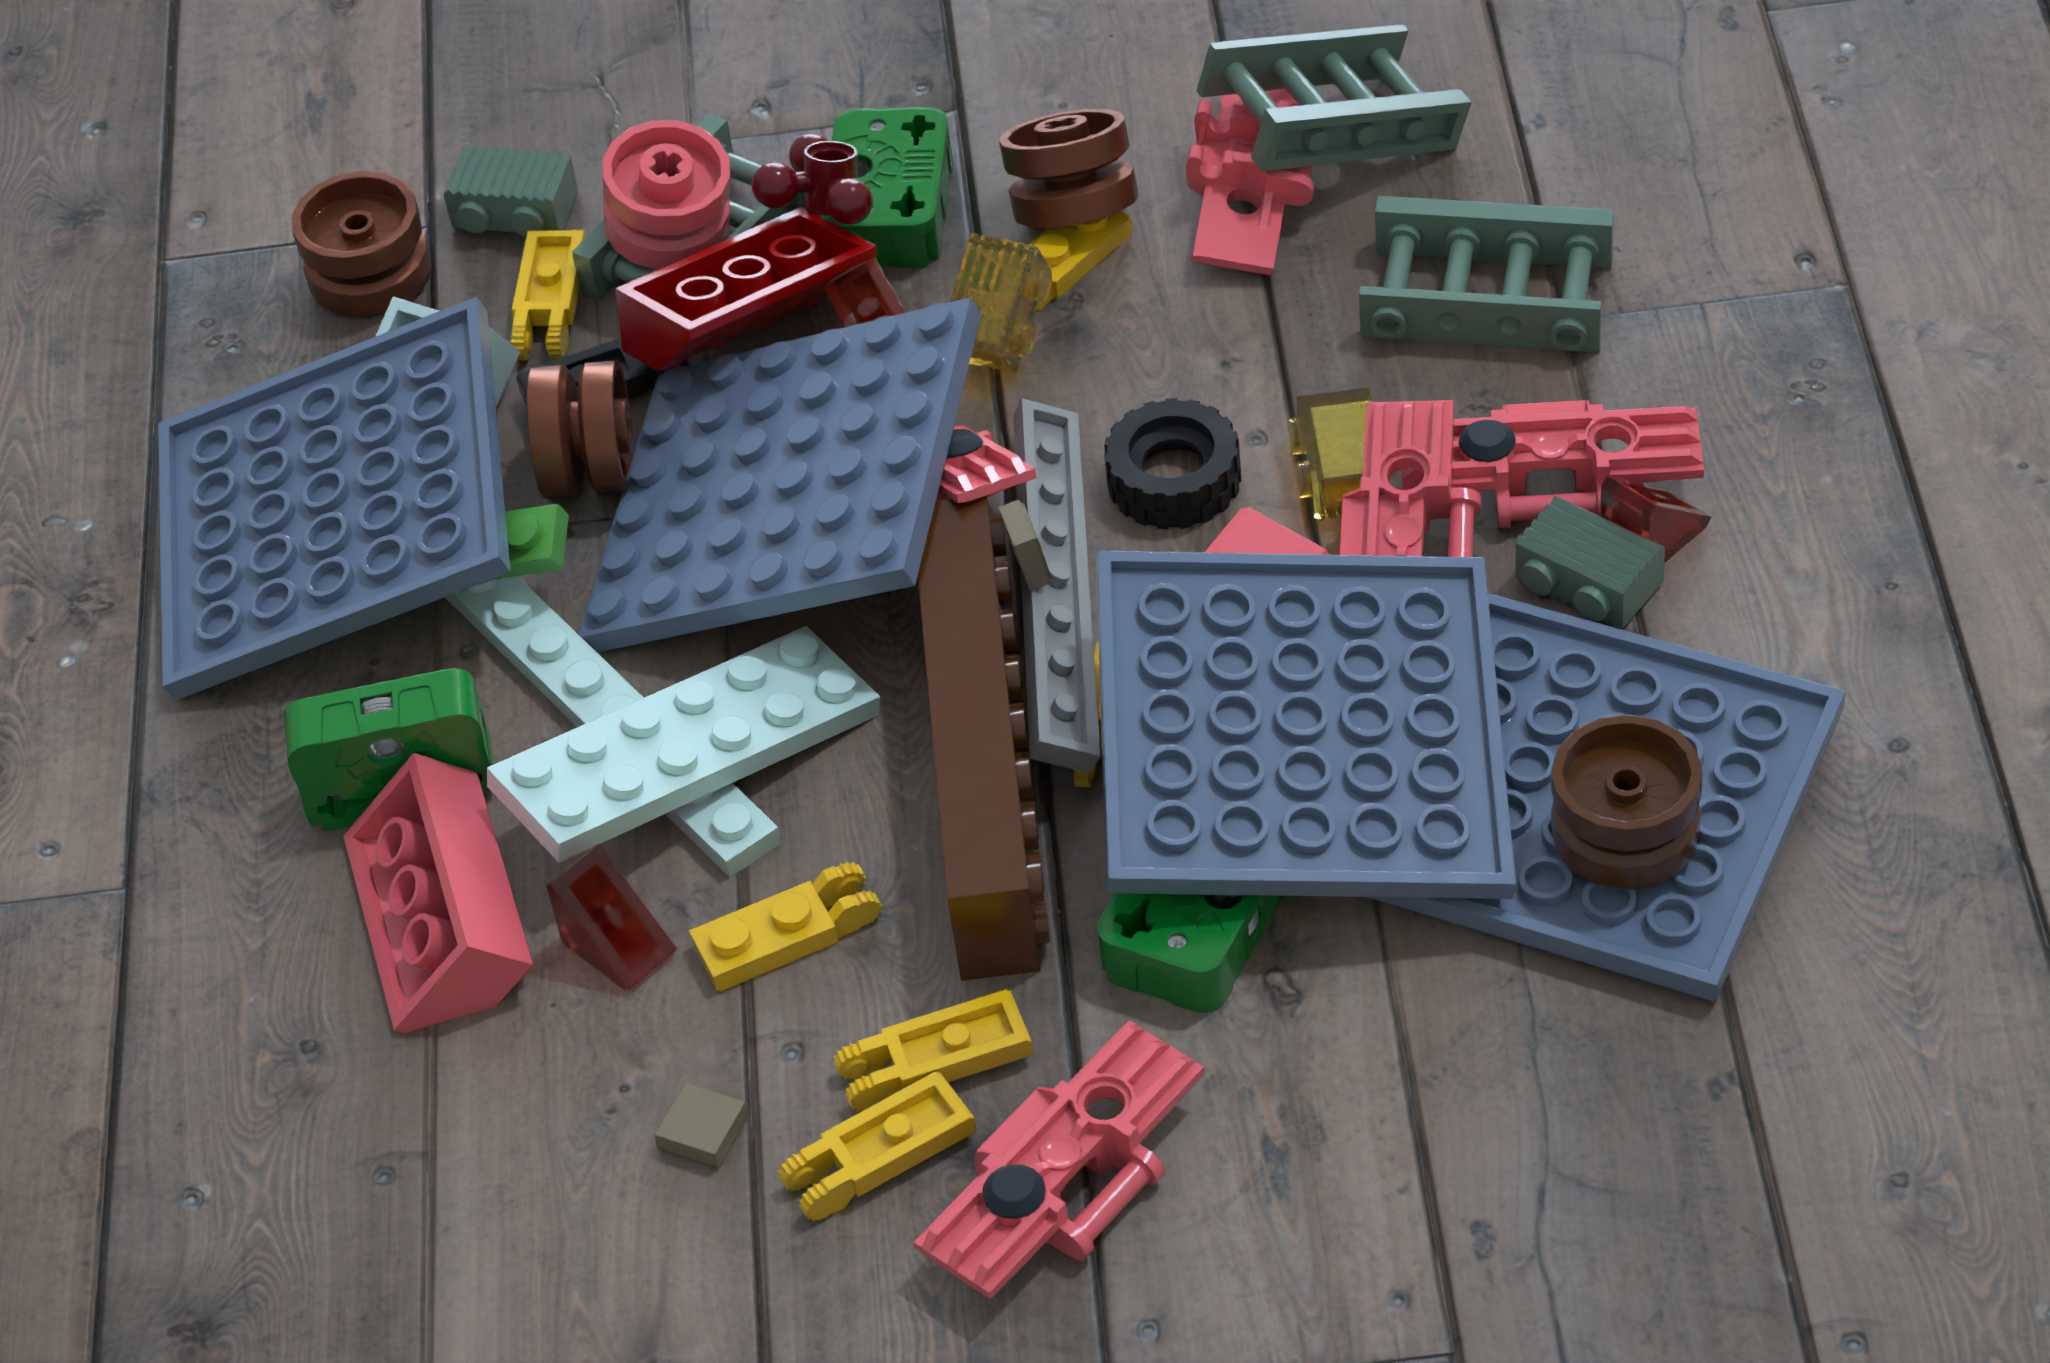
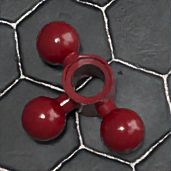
[751,133,873,225]

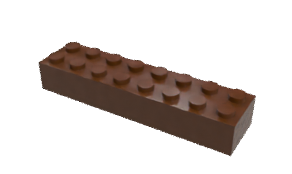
[918,495,1051,981]

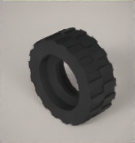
[1104,398,1241,530]

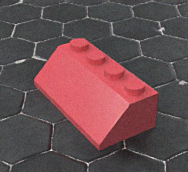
[343,753,533,1033]

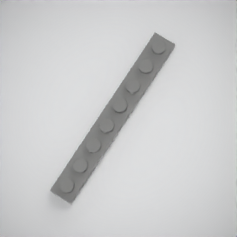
[1013,398,1100,774]

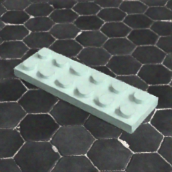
[487,626,880,863]

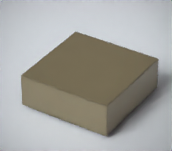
[998,500,1052,591]
[654,1082,749,1168]

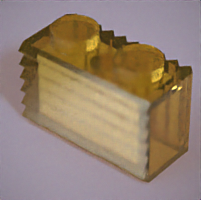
[950,233,1052,373]
[1287,387,1372,521]

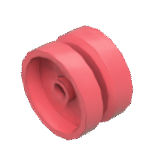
[602,120,730,270]

